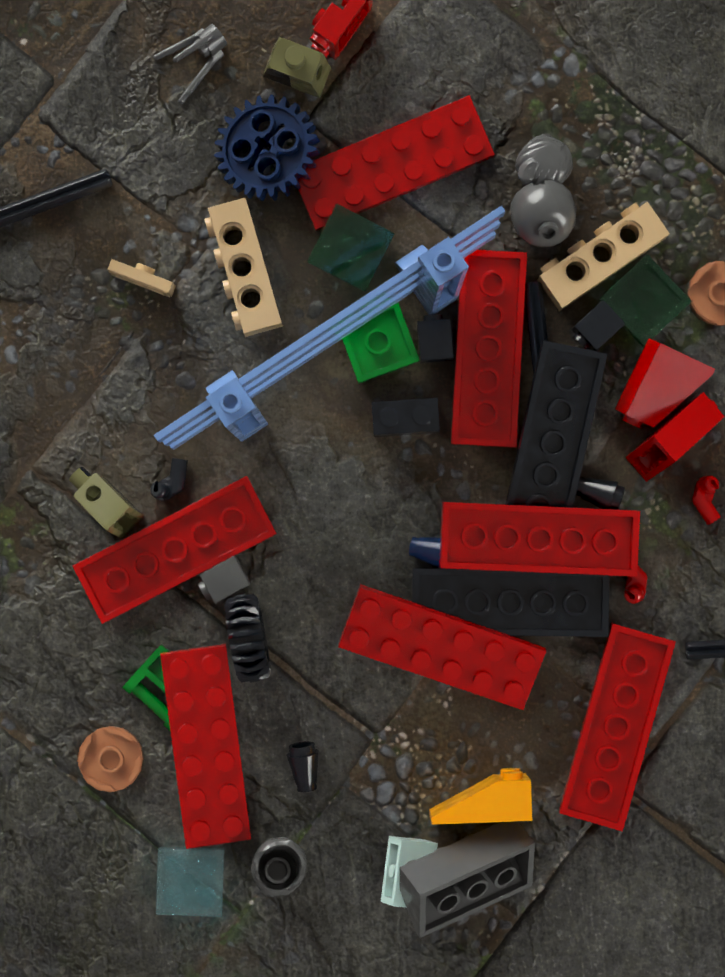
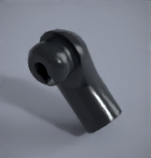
[150,458,188,501]

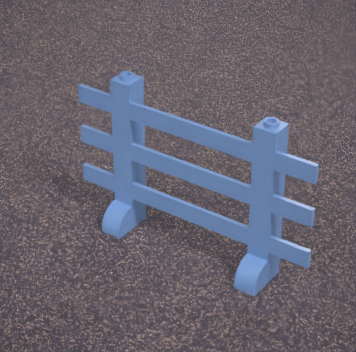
[154,205,505,450]

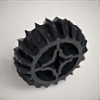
[225,594,271,683]

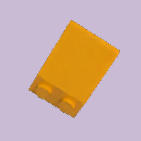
[429,768,532,825]

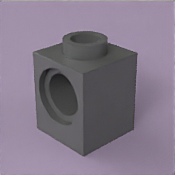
[198,556,251,604]

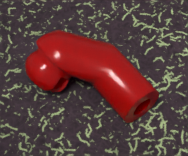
[692,475,721,525]
[624,565,648,604]

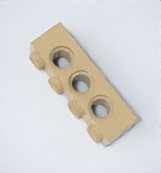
[205,197,283,337]
[537,202,670,312]

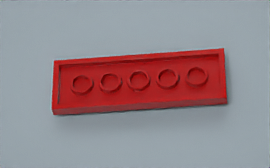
[298,95,495,231]
[451,250,527,448]
[72,476,277,624]
[439,502,640,577]
[338,584,546,710]
[558,623,676,832]
[160,644,251,849]

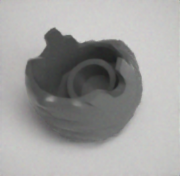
[515,134,573,187]
[251,837,307,897]

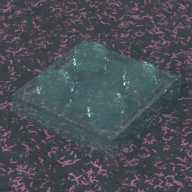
[156,847,225,917]

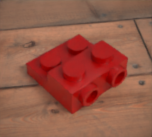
[310,0,372,60]

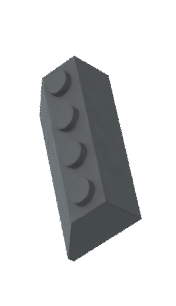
[400,821,535,938]

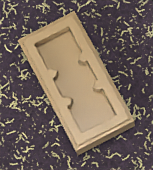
[107,259,176,298]

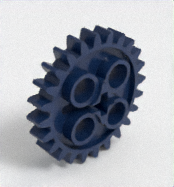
[214,95,320,201]

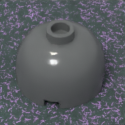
[510,180,576,247]

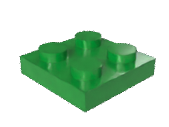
[342,302,420,384]

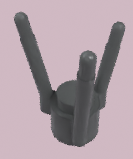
[153,24,227,104]

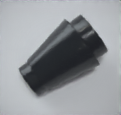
[576,477,625,510]
[286,741,319,792]

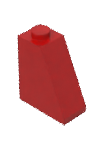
[615,338,715,428]
[625,392,725,482]

